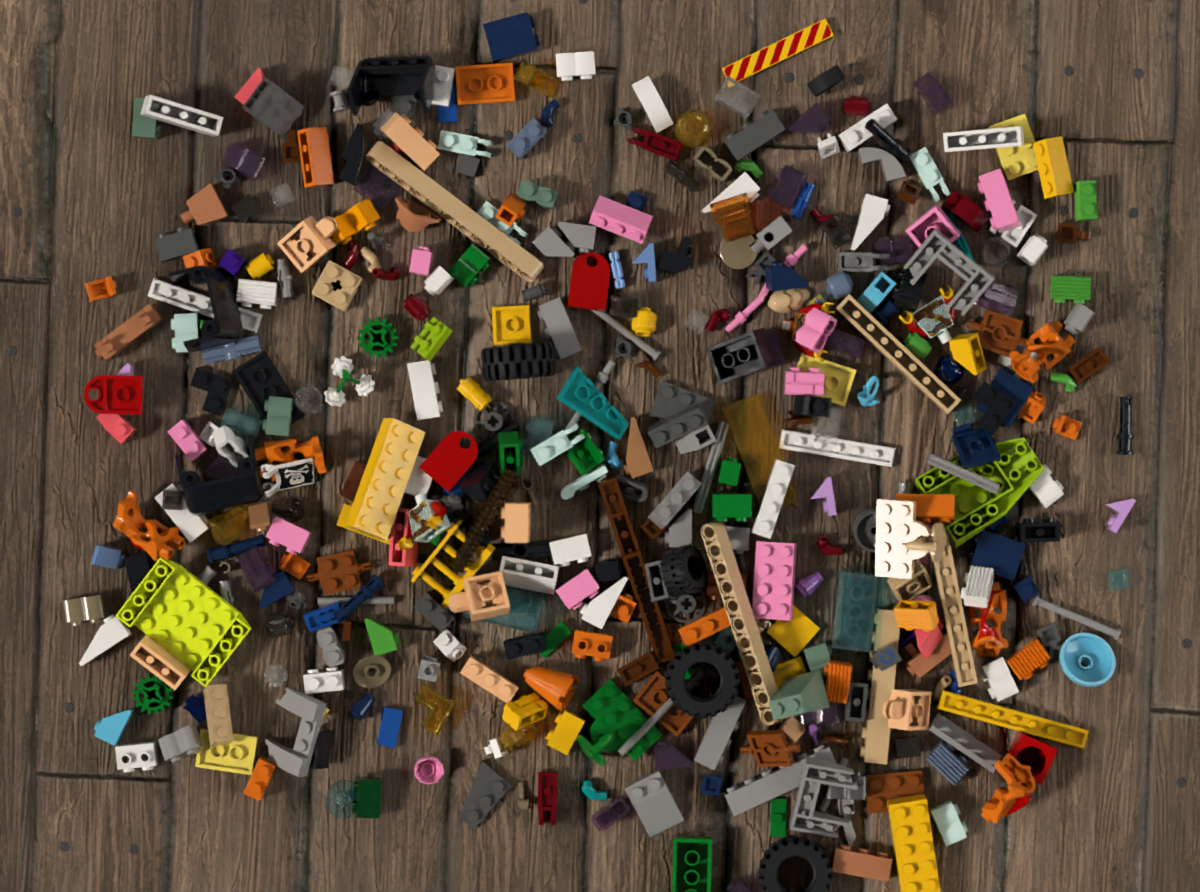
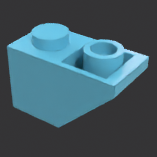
[856,271,896,313]

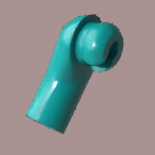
[582,780,607,801]

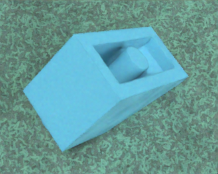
[94,708,134,746]

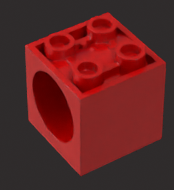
[1006,731,1057,785]

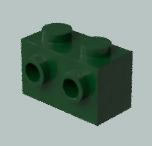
[352,776,382,819]

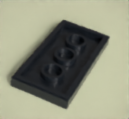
[233,351,306,436]

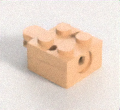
[277,216,338,273]
[448,571,510,622]
[883,689,932,731]

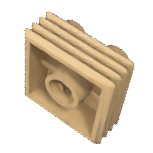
[311,260,363,311]
[887,560,933,601]

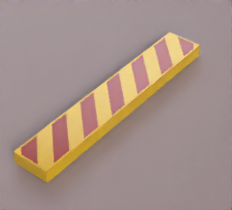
[722,18,834,86]

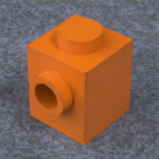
[495,192,527,227]

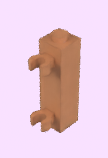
[94,304,163,361]
[904,616,974,678]

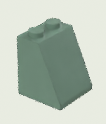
[769,670,830,721]

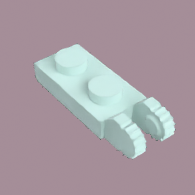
[437,130,493,158]
[910,147,950,202]
[477,201,528,245]
[529,423,585,466]
[560,464,608,500]

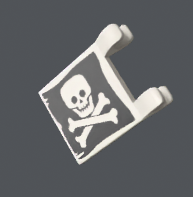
[261,458,315,497]

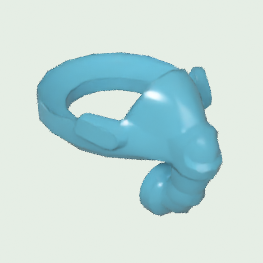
[857,376,880,407]

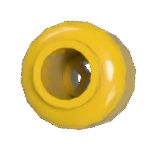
[631,307,657,337]

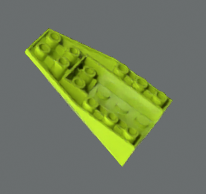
[914,437,1045,548]

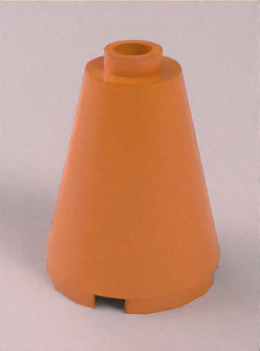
[523,665,579,712]

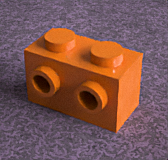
[571,629,613,662]

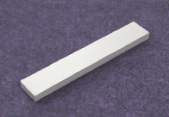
[148,278,263,333]
[779,429,896,467]

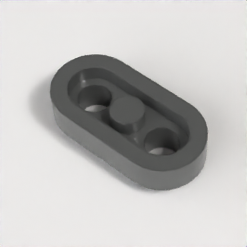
[616,475,649,502]

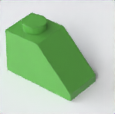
[364,617,400,656]

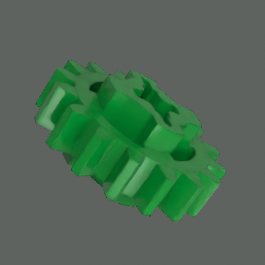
[357,317,399,359]
[132,673,174,715]

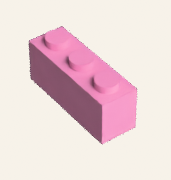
[977,168,1021,233]
[589,195,653,244]

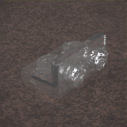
[811,404,843,445]

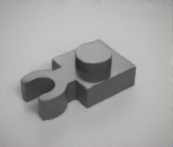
[746,251,776,285]
[1036,622,1062,659]

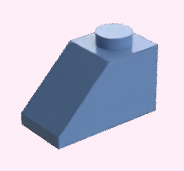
[91,544,126,569]

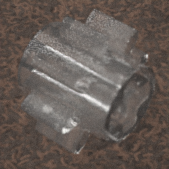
[264,664,288,687]

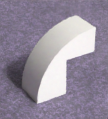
[632,76,673,133]

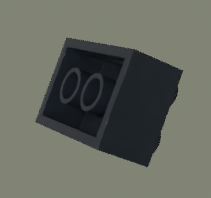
[706,328,777,385]

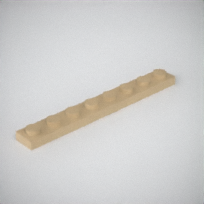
[933,532,978,687]

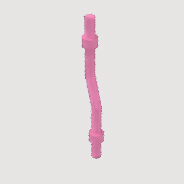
[724,244,808,334]

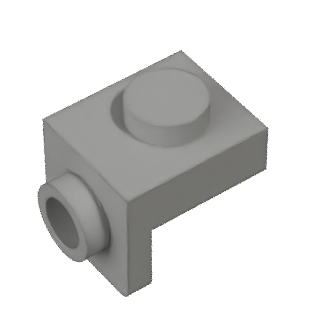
[417,655,441,682]

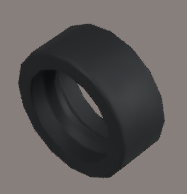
[807,65,845,97]

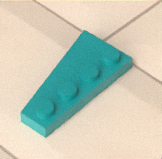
[556,366,629,440]

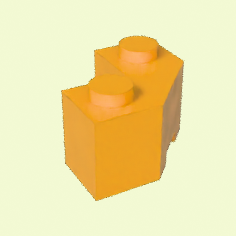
[330,198,380,245]

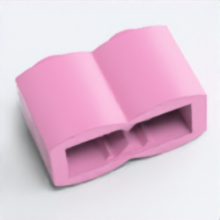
[795,308,837,354]

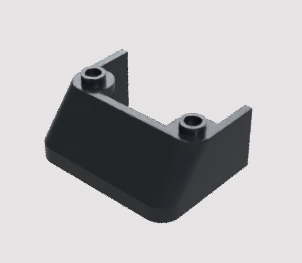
[347,56,434,116]
[169,266,244,353]
[175,438,263,516]

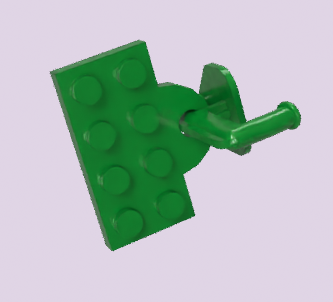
[576,679,662,766]

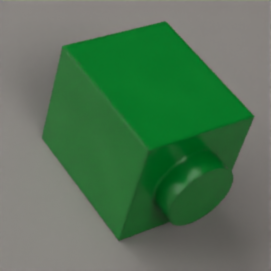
[718,457,742,486]

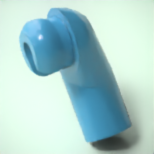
[605,441,624,469]

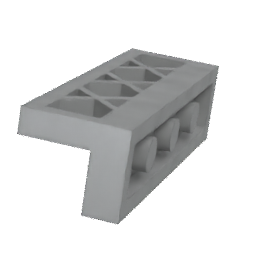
[928,712,1002,773]

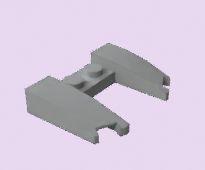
[904,228,995,316]
[265,687,327,777]
[789,756,858,838]

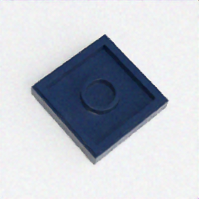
[951,428,1001,469]

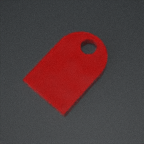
[567,252,610,312]
[84,375,143,414]
[420,431,478,492]

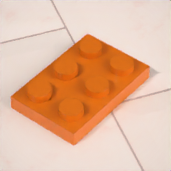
[455,62,515,106]

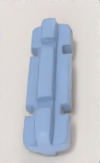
[609,251,625,289]

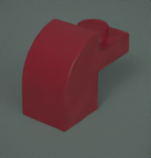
[942,190,989,232]

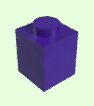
[218,249,247,276]

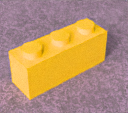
[1033,136,1074,199]

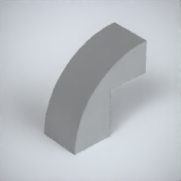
[858,147,906,182]

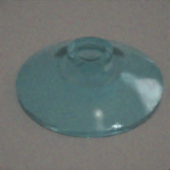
[326,780,356,819]

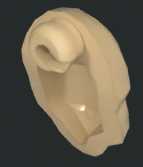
[768,288,810,313]

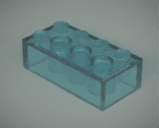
[831,571,879,652]

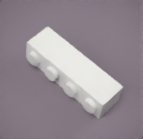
[140,95,223,137]
[943,126,1024,152]
[751,459,795,539]

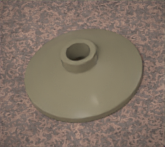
[353,655,391,688]

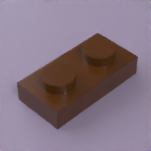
[1067,346,1110,384]
[617,651,660,686]

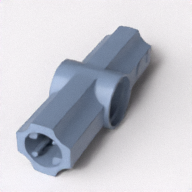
[202,335,262,364]

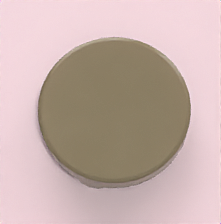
[719,231,757,269]

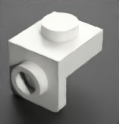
[433,628,467,662]

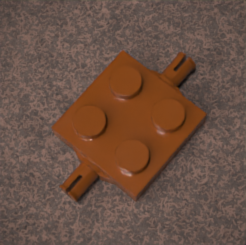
[967,310,1028,358]
[306,549,372,595]
[740,730,801,767]

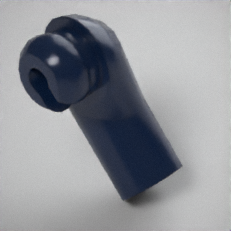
[540,99,560,128]

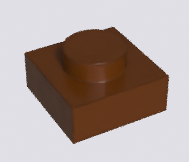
[897,181,921,205]
[640,518,667,540]
[339,620,353,641]

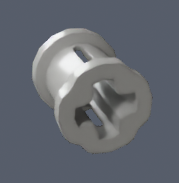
[330,90,350,112]

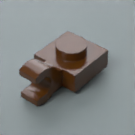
[282,129,301,163]
[1056,223,1091,244]

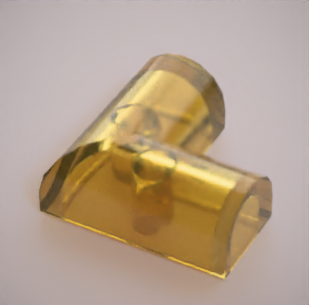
[414,683,457,736]

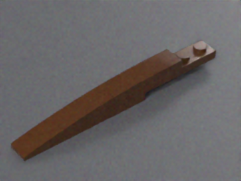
[597,476,674,664]

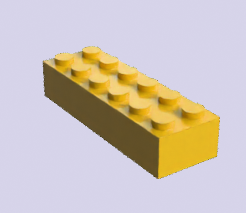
[345,418,426,540]
[886,794,941,892]

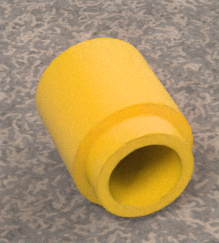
[245,252,275,279]

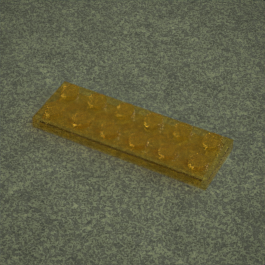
[722,394,799,508]

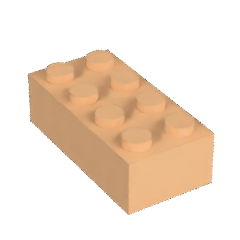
[501,502,531,543]

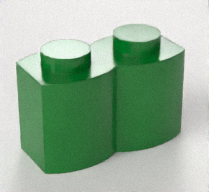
[448,244,491,288]

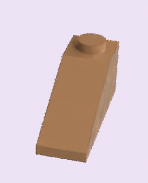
[623,417,654,479]

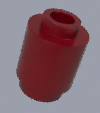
[843,96,872,117]
[403,293,432,322]

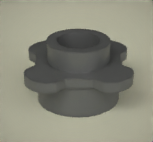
[613,108,635,130]
[216,167,239,189]
[613,338,635,360]
[285,592,307,609]

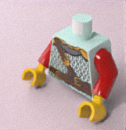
[899,285,955,344]
[398,493,451,551]

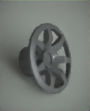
[473,400,515,440]
[665,590,706,623]

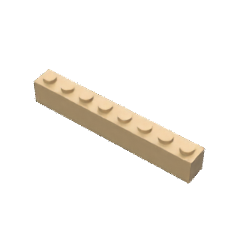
[835,294,961,414]
[860,608,900,765]

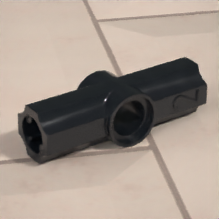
[491,540,550,560]

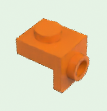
[182,248,216,269]
[85,276,117,302]

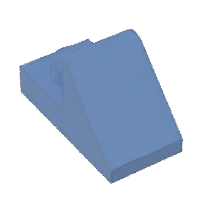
[632,243,656,283]

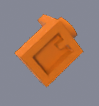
[1017,391,1047,424]
[1052,414,1082,441]
[279,553,311,580]
[610,593,637,623]

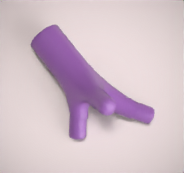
[802,724,819,746]

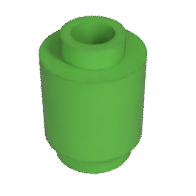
[902,332,932,359]

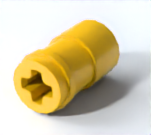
[457,376,492,412]

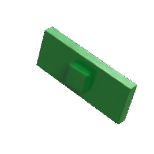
[540,621,572,658]
[770,798,786,837]

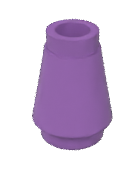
[795,571,824,598]

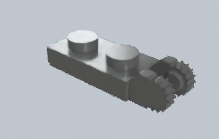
[838,252,890,272]

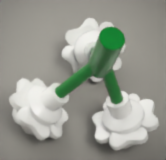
[324,356,375,407]

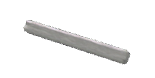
[692,422,729,514]

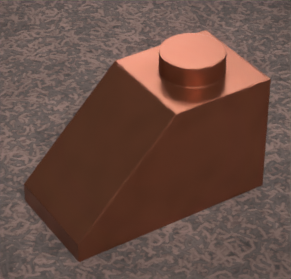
[341,461,366,501]

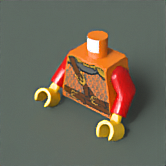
[781,302,835,362]

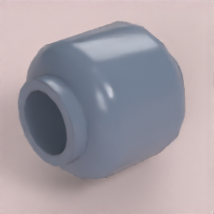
[824,271,854,299]

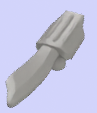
[838,799,856,846]

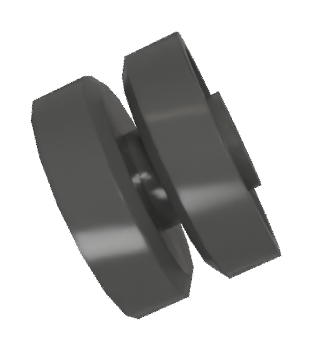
[852,507,877,553]

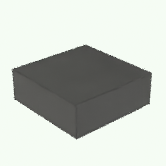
[456,153,480,178]

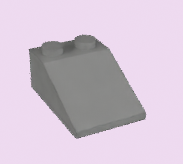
[624,769,684,838]

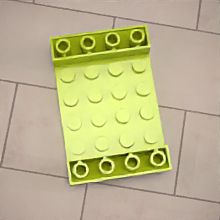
[115,557,252,688]

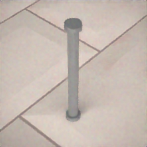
[591,310,661,361]
[1032,595,1121,640]

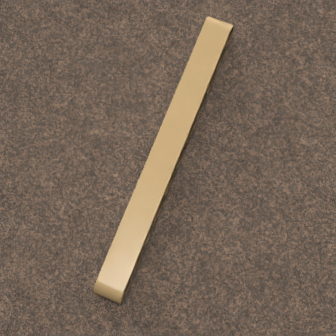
[366,141,544,283]
[701,521,783,726]

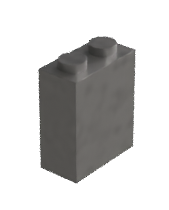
[242,77,305,137]

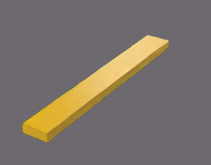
[937,690,1089,749]

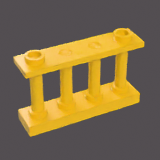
[411,520,496,609]

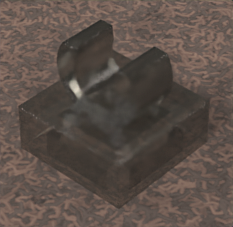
[162,490,183,510]

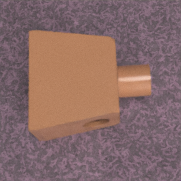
[180,183,229,227]

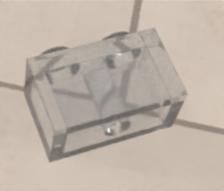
[713,76,761,118]

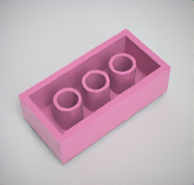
[752,541,797,621]

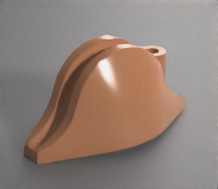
[395,196,442,233]

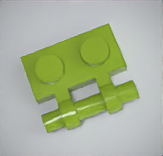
[411,316,453,362]

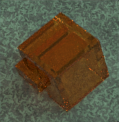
[709,193,755,243]

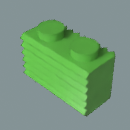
[1074,180,1098,221]
[1050,275,1091,304]

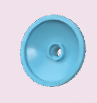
[1059,633,1116,687]

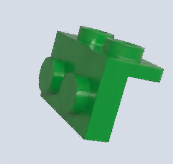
[565,429,605,476]

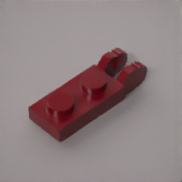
[627,126,683,162]
[538,771,557,825]

